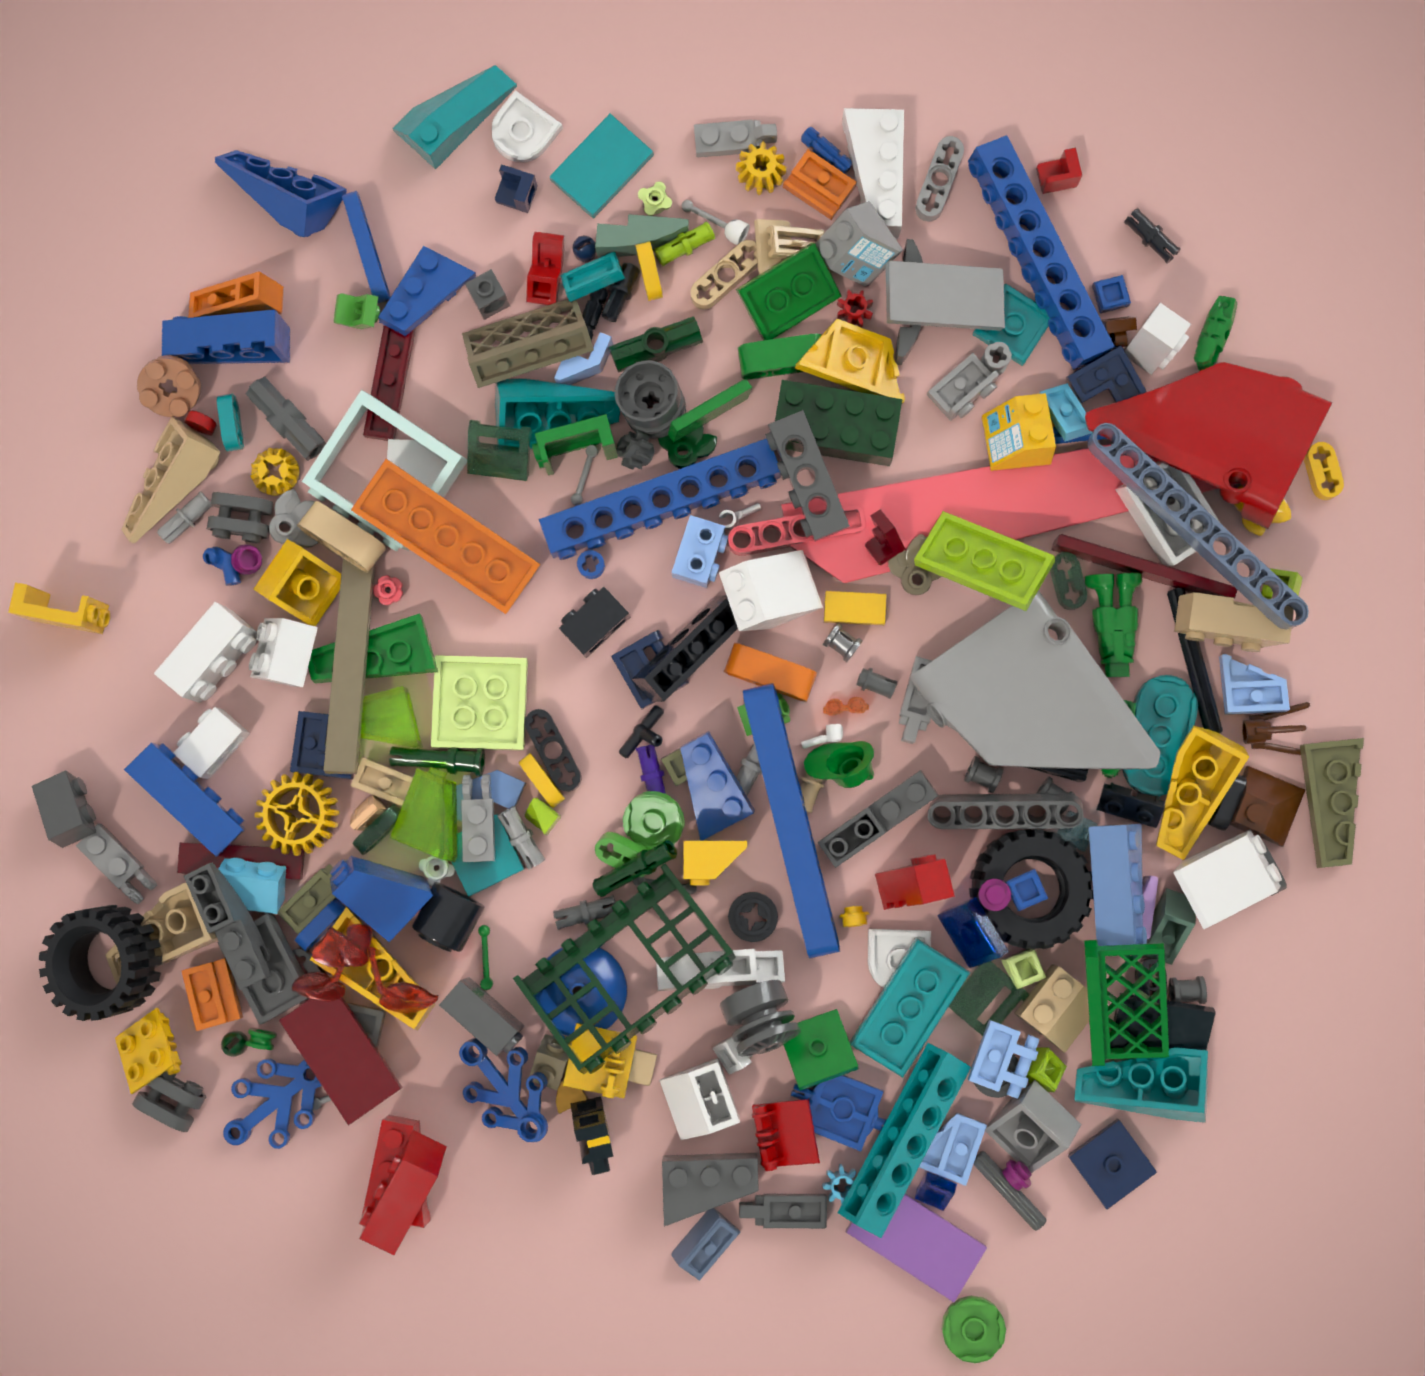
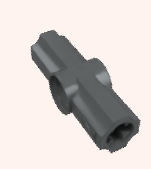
[246,377,326,461]

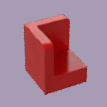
[1036,147,1083,194]

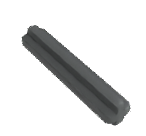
[974,1151,1047,1231]

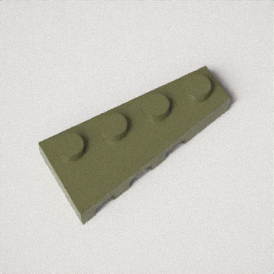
[1300,738,1364,868]

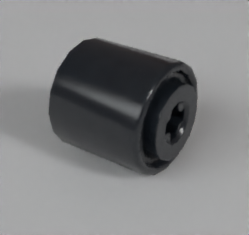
[412,882,485,952]

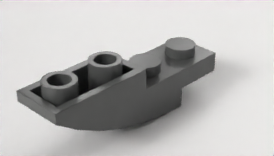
[818,770,939,868]
[184,862,272,990]

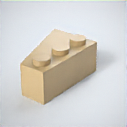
[1174,592,1294,652]

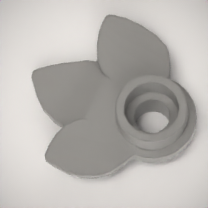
[269,489,318,547]

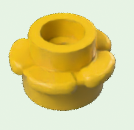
[839,906,870,927]

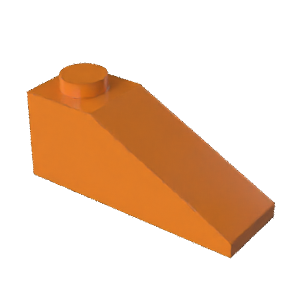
[188,271,284,318]

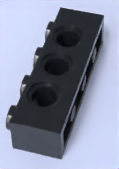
[632,595,738,702]

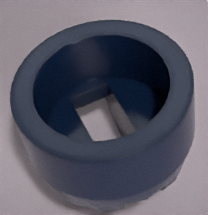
[572,235,596,262]

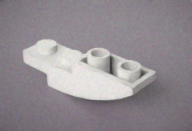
[656,949,785,991]

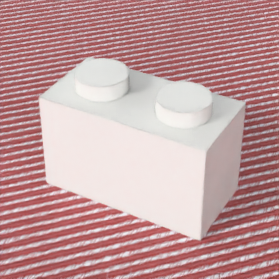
[174,707,250,779]

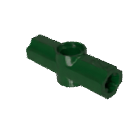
[609,316,703,373]

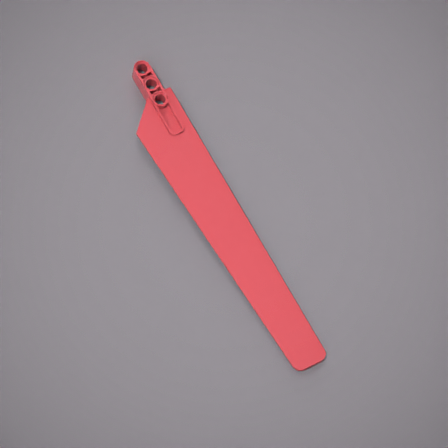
[728,444,1238,583]

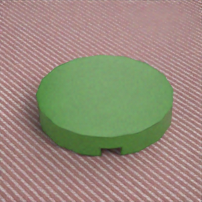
[622,791,685,850]
[941,1295,1006,1363]

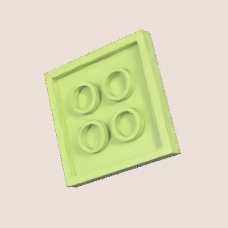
[431,655,528,750]

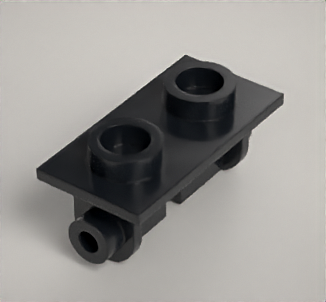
[1096,782,1165,828]

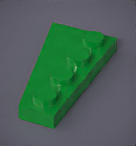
[308,613,438,684]

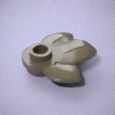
[888,534,942,595]

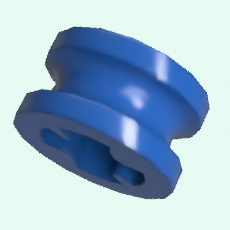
[577,550,605,579]

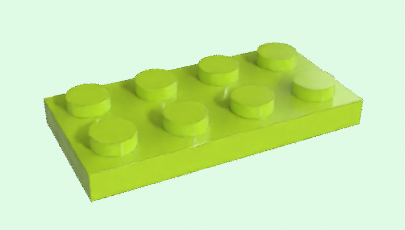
[914,511,1055,611]

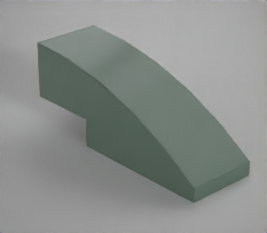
[595,214,689,257]

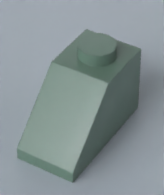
[1143,888,1196,965]

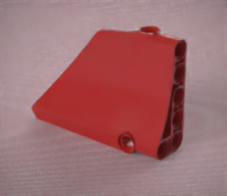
[1085,362,1333,529]

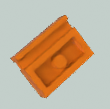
[783,149,857,221]
[181,958,243,1031]

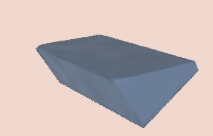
[671,1208,740,1281]

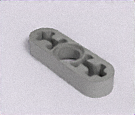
[915,136,964,222]

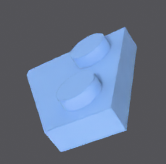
[1219,654,1290,715]
[919,1113,987,1186]

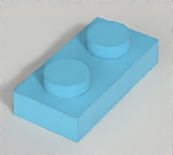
[1040,383,1093,442]

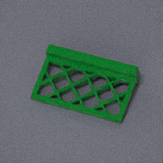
[1084,940,1169,1066]

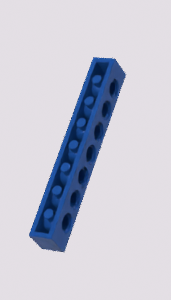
[968,135,1115,370]
[539,439,781,560]

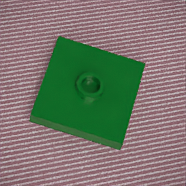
[784,1009,859,1091]

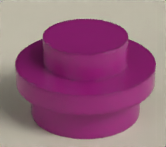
[231,544,262,575]
[978,879,1011,911]
[1002,1159,1032,1191]

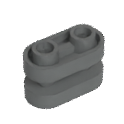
[206,492,273,543]
[132,1071,206,1132]

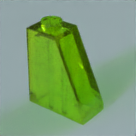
[360,686,423,749]
[390,766,458,862]

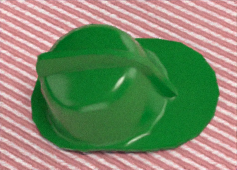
[804,741,874,788]

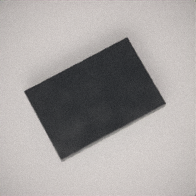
[1110,993,1216,1050]

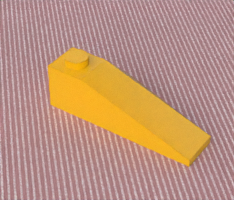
[1156,725,1249,860]

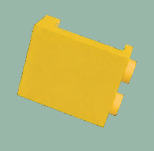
[8,582,110,634]

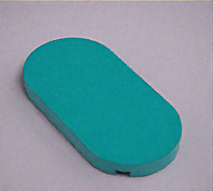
[1123,675,1198,797]

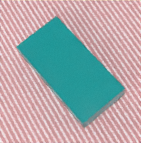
[560,251,625,302]

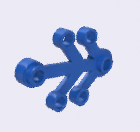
[459,1038,548,1142]
[223,1059,322,1149]

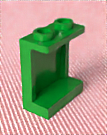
[532,414,618,476]

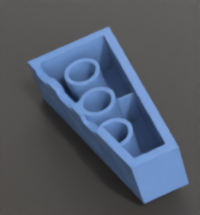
[1089,824,1147,946]

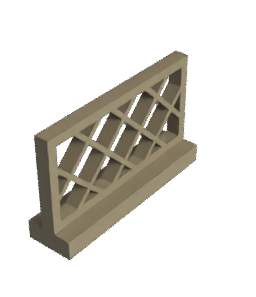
[462,299,594,388]

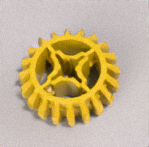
[254,772,340,856]

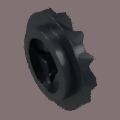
[728,892,778,942]

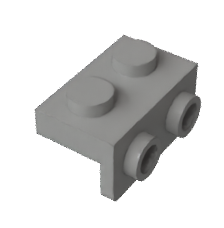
[927,353,999,421]

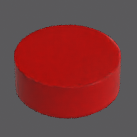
[184,410,217,436]

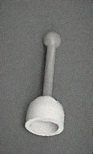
[682,200,750,245]

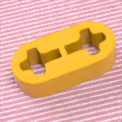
[635,242,663,301]
[1304,442,1344,500]
[518,753,565,808]

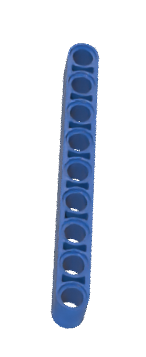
[743,683,840,959]

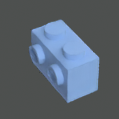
[671,515,728,588]

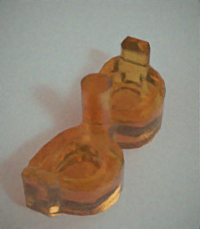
[823,697,869,716]

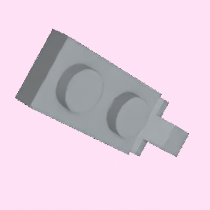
[694,120,777,158]
[899,656,932,744]

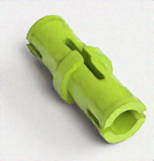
[654,221,715,266]

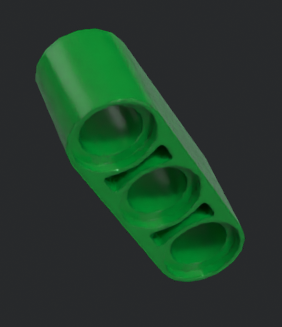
[737,333,822,380]

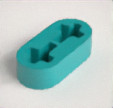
[217,393,244,452]

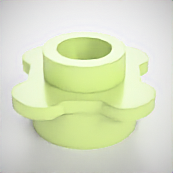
[638,182,672,216]

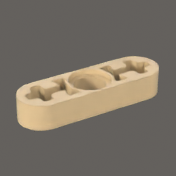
[691,240,758,310]

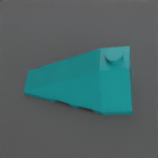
[392,65,517,169]
[495,379,620,450]
[1074,1048,1208,1123]

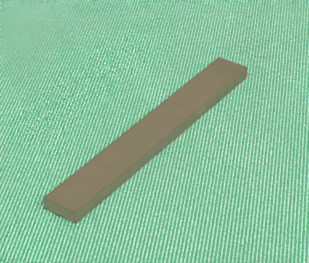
[324,536,376,774]

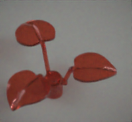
[291,924,439,1013]

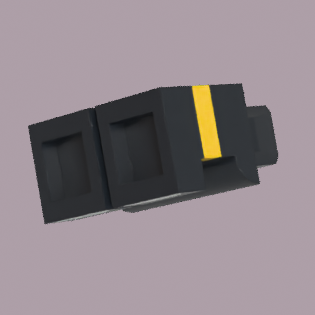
[571,1096,614,1175]

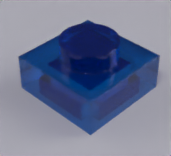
[915,1172,957,1211]

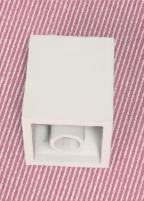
[719,550,823,631]
[1173,830,1282,930]

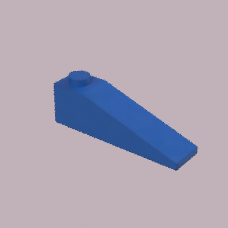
[215,150,347,237]

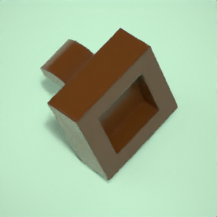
[1101,316,1137,347]

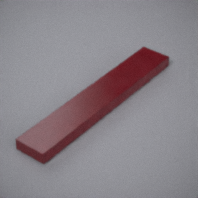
[1051,534,1237,599]

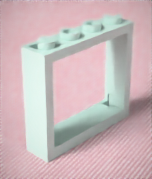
[302,389,468,551]

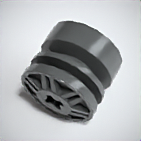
[615,360,686,439]
[720,980,801,1057]

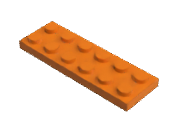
[351,458,540,614]

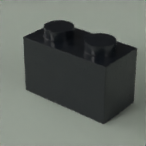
[559,587,631,658]

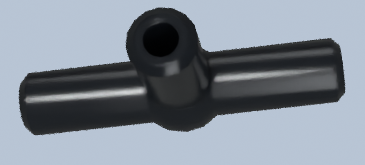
[619,705,664,759]

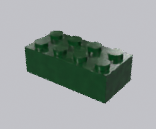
[775,380,902,467]

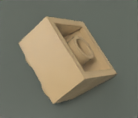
[1015,964,1089,1053]

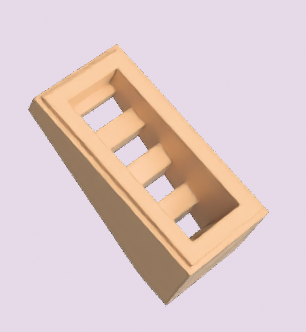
[350,795,389,831]

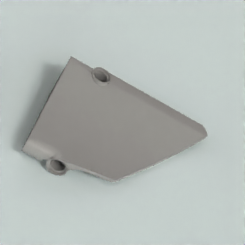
[909,590,1160,769]

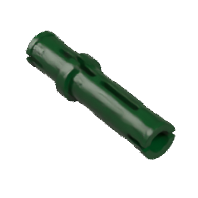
[592,840,677,897]

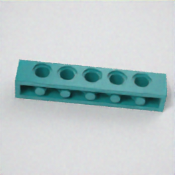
[837,1043,971,1238]

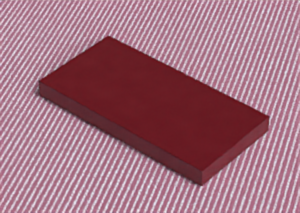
[279,984,403,1126]

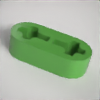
[595,832,648,877]

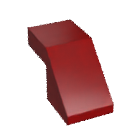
[526,232,564,305]

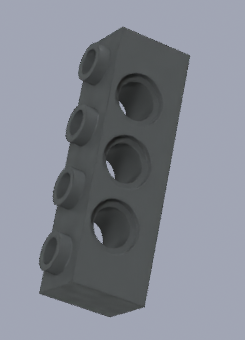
[765,410,850,542]

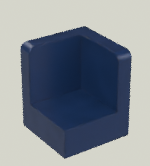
[495,165,538,213]

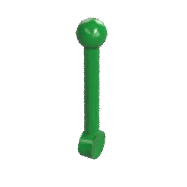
[478,925,493,990]

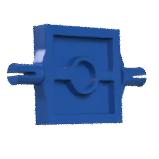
[791,1075,886,1151]

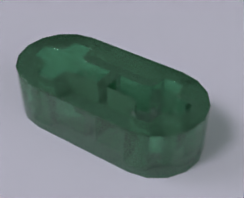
[1050,552,1088,610]
[352,804,406,855]

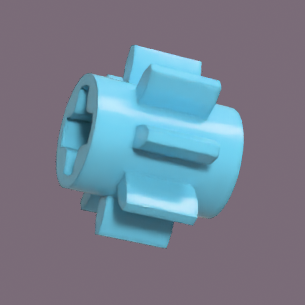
[822,1164,856,1204]

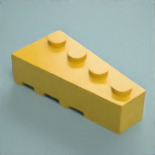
[310,907,436,1031]

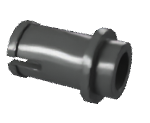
[856,668,898,699]

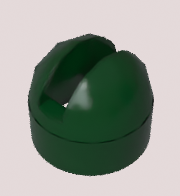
[221,1031,248,1057]

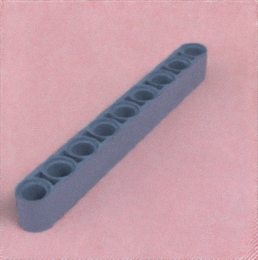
[1088,423,1309,630]

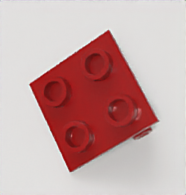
[752,1099,820,1171]

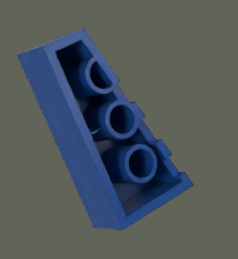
[162,309,290,364]
[124,742,245,857]

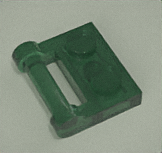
[467,420,532,481]
[949,957,1030,1036]

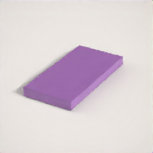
[846,1194,987,1302]

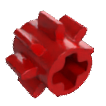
[837,290,873,328]

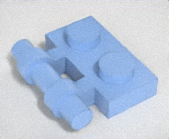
[968,1019,1040,1099]

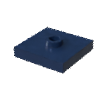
[1067,1119,1157,1209]

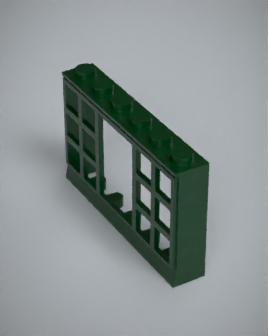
[513,863,736,1075]

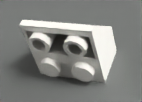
[249,618,318,687]
[659,1058,740,1140]

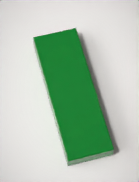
[668,379,752,443]

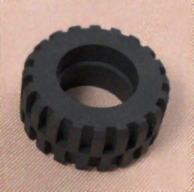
[969,829,1094,950]

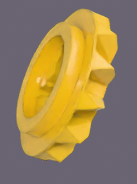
[250,448,299,496]

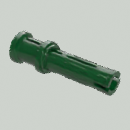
[389,746,485,776]

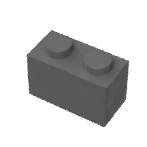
[32,770,96,848]

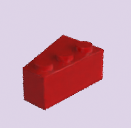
[875,854,955,910]
[362,1115,430,1228]
[359,1130,447,1255]

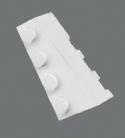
[842,108,904,239]

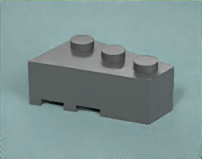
[662,1153,759,1227]

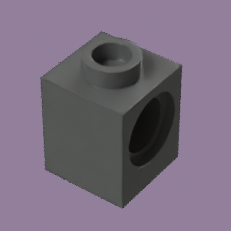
[465,269,510,320]

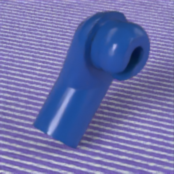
[203,547,241,586]

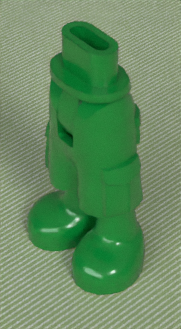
[1085,573,1143,677]

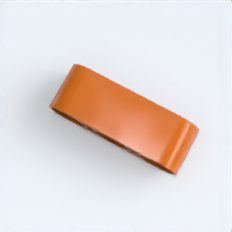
[723,643,817,702]

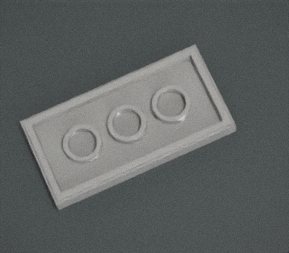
[885,261,1005,331]

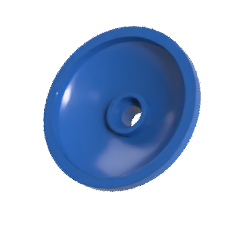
[536,947,627,1036]

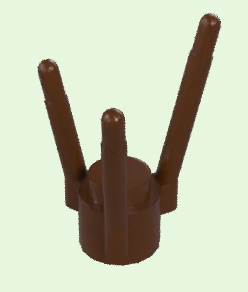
[1242,702,1310,755]

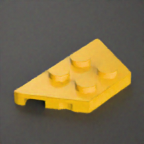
[795,319,905,404]

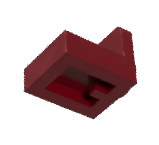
[865,509,906,565]

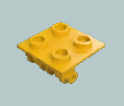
[115,1008,182,1094]
[563,1023,637,1099]

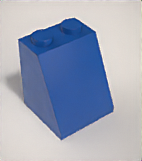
[330,856,433,942]

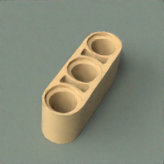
[297,501,386,573]

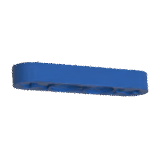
[342,191,391,304]

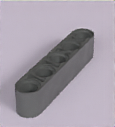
[928,793,1084,829]

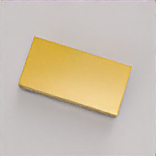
[824,591,886,626]

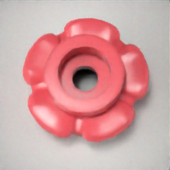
[373,575,403,605]

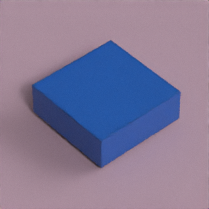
[1092,275,1131,314]
[1005,869,1048,911]

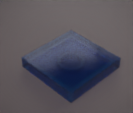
[937,897,1009,968]

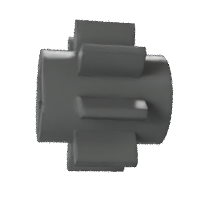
[616,431,654,470]

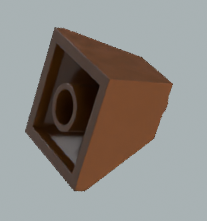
[1230,766,1305,847]

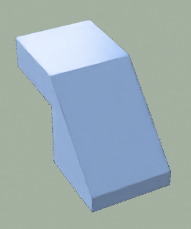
[554,332,613,385]

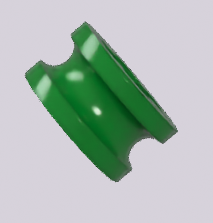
[245,1028,277,1050]

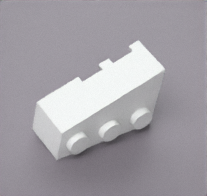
[1125,303,1191,375]

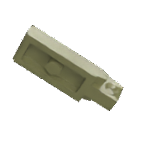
[278,858,348,934]

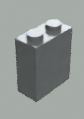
[439,977,524,1056]

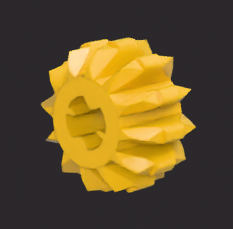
[736,141,787,196]

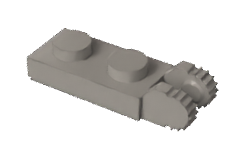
[461,774,495,862]
[76,824,157,904]

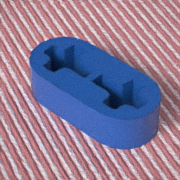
[294,898,346,952]

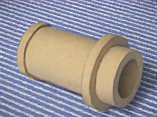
[801,773,824,813]

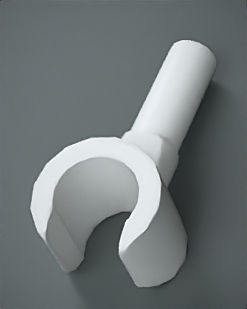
[719,503,761,530]
[801,724,843,749]

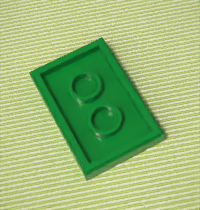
[735,243,842,341]

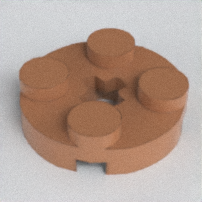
[137,355,201,417]

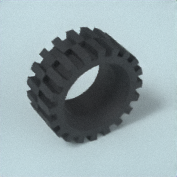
[39,905,162,1021]

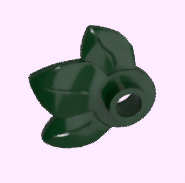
[658,426,717,469]

